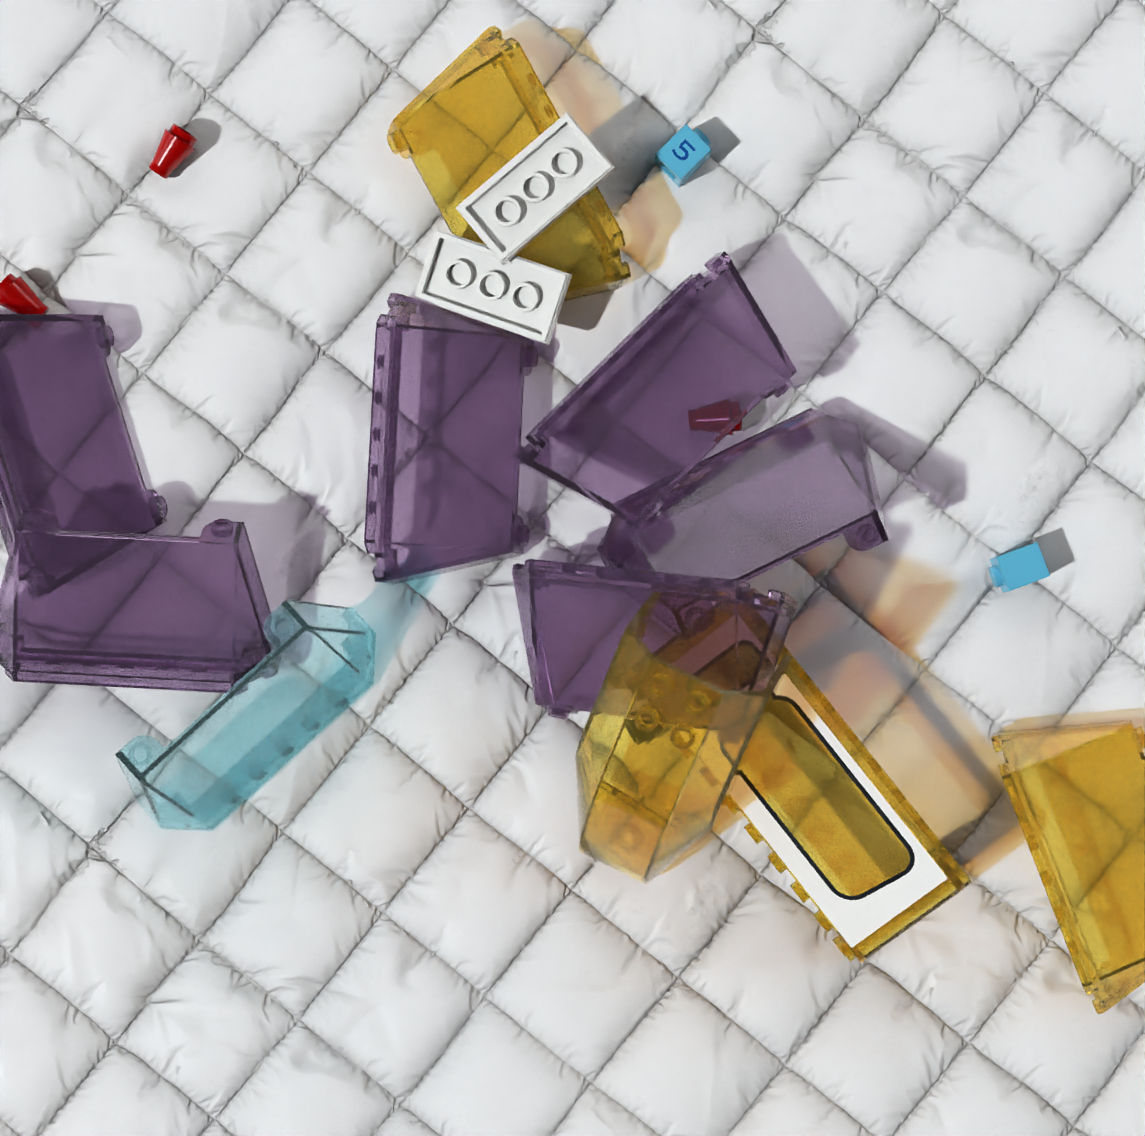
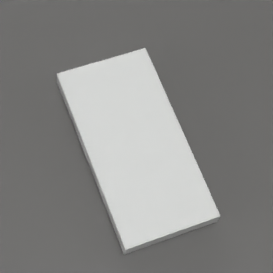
[456,112,616,265]
[414,229,572,344]

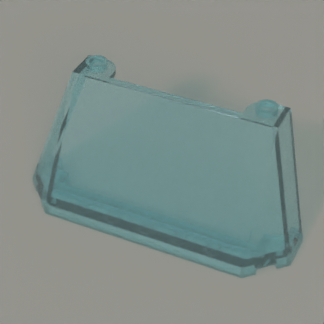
[115,599,376,831]

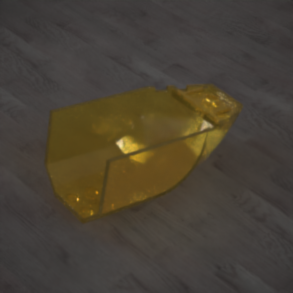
[575,591,792,885]

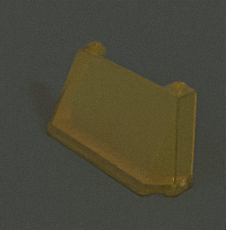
[387,25,631,301]
[991,720,1145,1014]

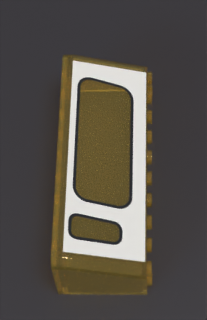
[628,587,972,963]

